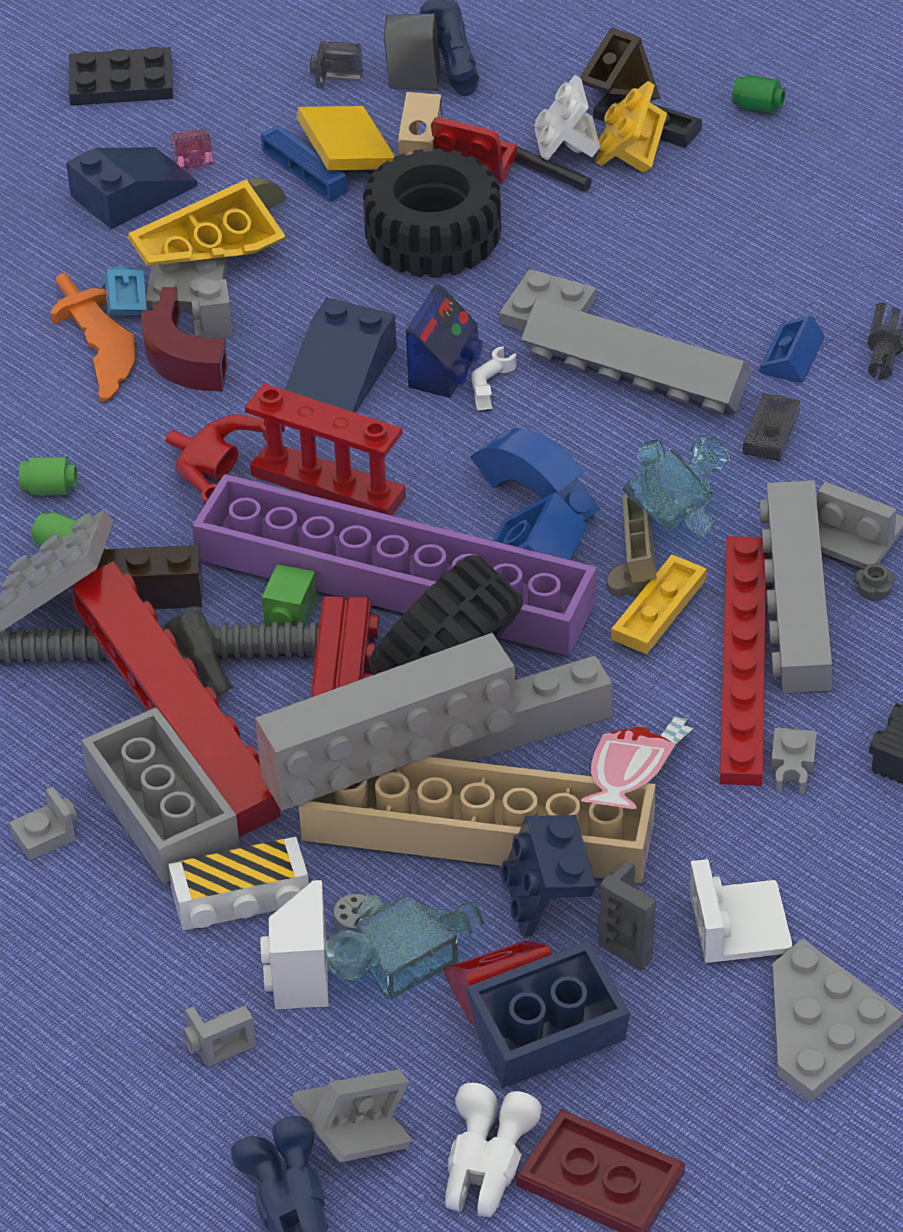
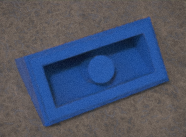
[759,316,824,382]

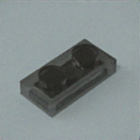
[743,393,800,461]

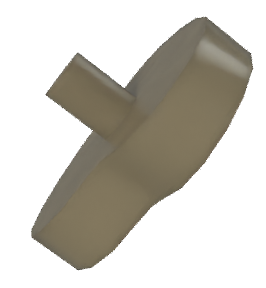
[607,563,649,596]

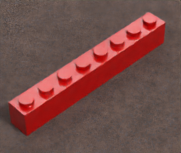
[71,561,281,837]

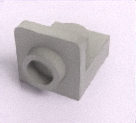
[9,786,77,861]
[182,1006,256,1068]

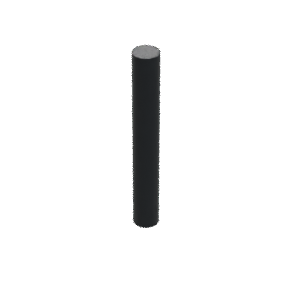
[503,140,592,191]

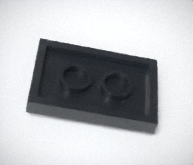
[69,47,173,106]

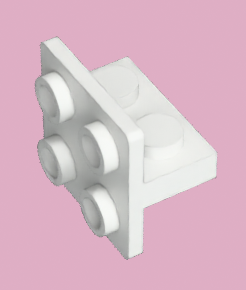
[534,75,600,161]

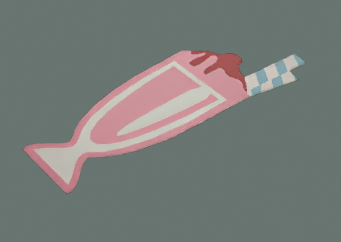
[581,716,694,809]

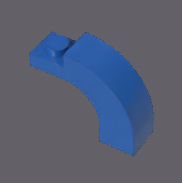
[470,428,600,521]

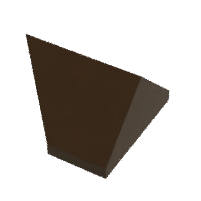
[579,28,660,98]

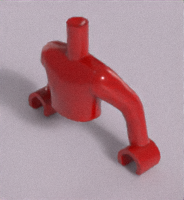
[166,414,286,505]

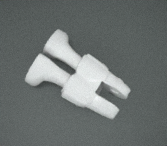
[445,1083,542,1217]

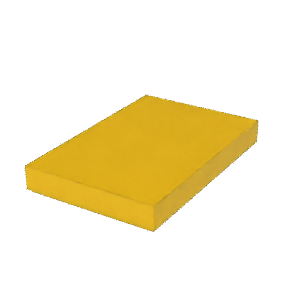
[296,106,395,171]

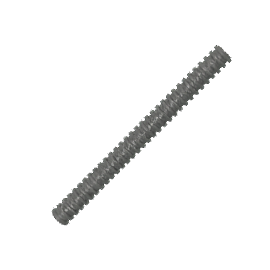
[0,621,319,664]

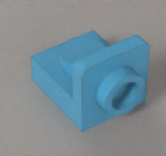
[101,266,147,316]

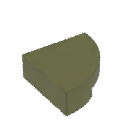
[248,177,286,210]

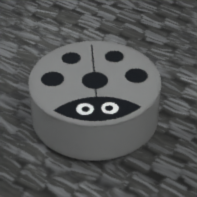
[334,894,378,938]

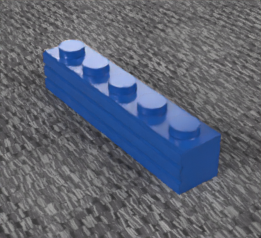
[261,125,348,202]

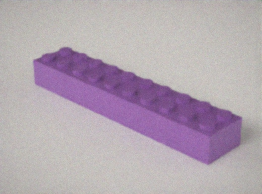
[192,474,597,656]

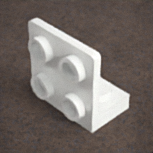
[690,859,792,963]

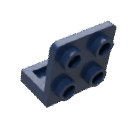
[501,815,596,936]

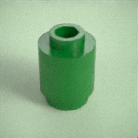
[732,74,786,114]

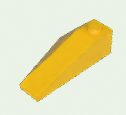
[127,179,286,266]

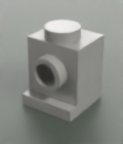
[191,279,233,338]

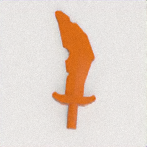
[50,273,135,402]

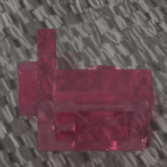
[171,129,213,169]

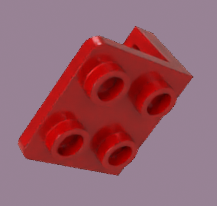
[431,117,518,184]

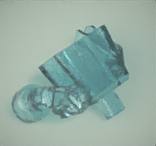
[622,433,731,539]
[325,895,485,1001]

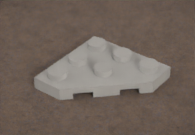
[772,939,903,1102]

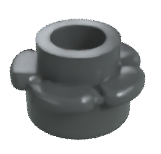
[855,564,895,601]

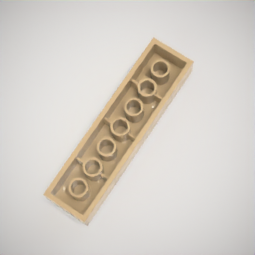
[299,757,656,883]

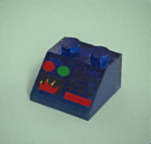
[406,284,482,398]

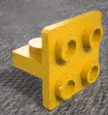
[595,81,667,173]

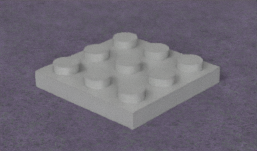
[0,509,114,632]

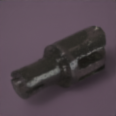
[867,302,903,380]
[165,606,234,697]

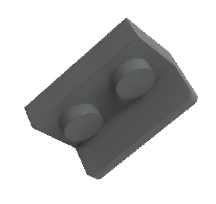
[598,862,656,970]

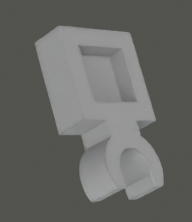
[771,728,817,795]

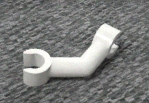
[471,346,517,411]

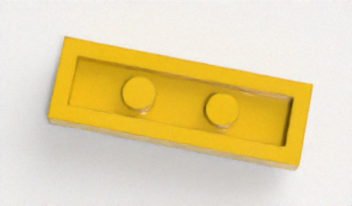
[611,554,707,655]

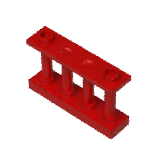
[245,383,406,516]

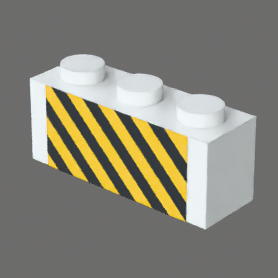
[168,837,309,931]

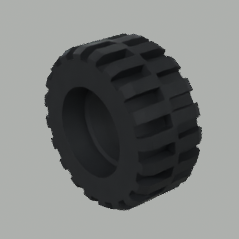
[363,148,502,277]
[369,555,523,675]

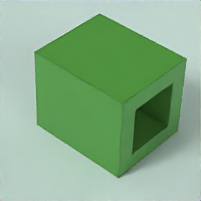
[262,564,317,626]

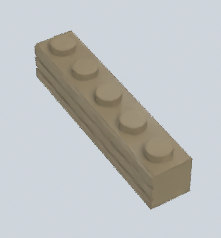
[622,491,657,583]

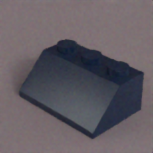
[466,940,630,1088]

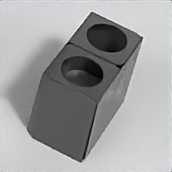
[384,14,440,91]

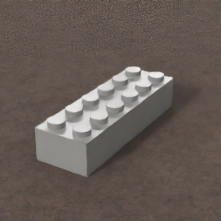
[255,633,516,811]

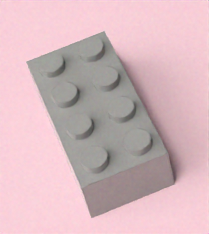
[81,707,240,884]

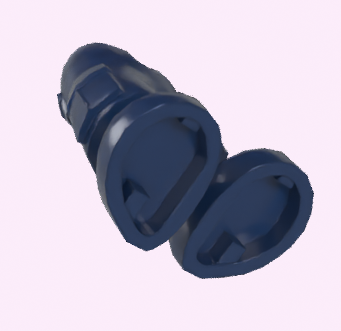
[420,0,479,96]
[231,1116,328,1232]

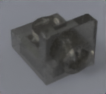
[310,41,363,88]

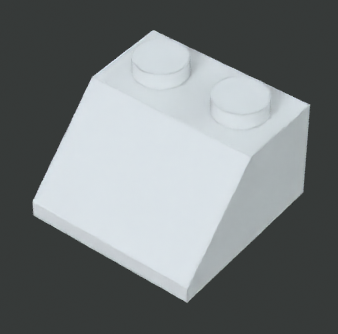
[260,880,329,1009]

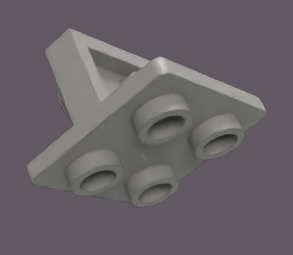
[817,482,903,569]
[290,1069,412,1162]

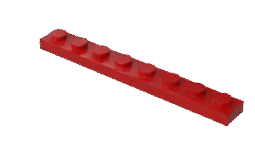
[720,536,766,786]

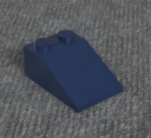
[66,147,198,229]
[285,297,397,413]

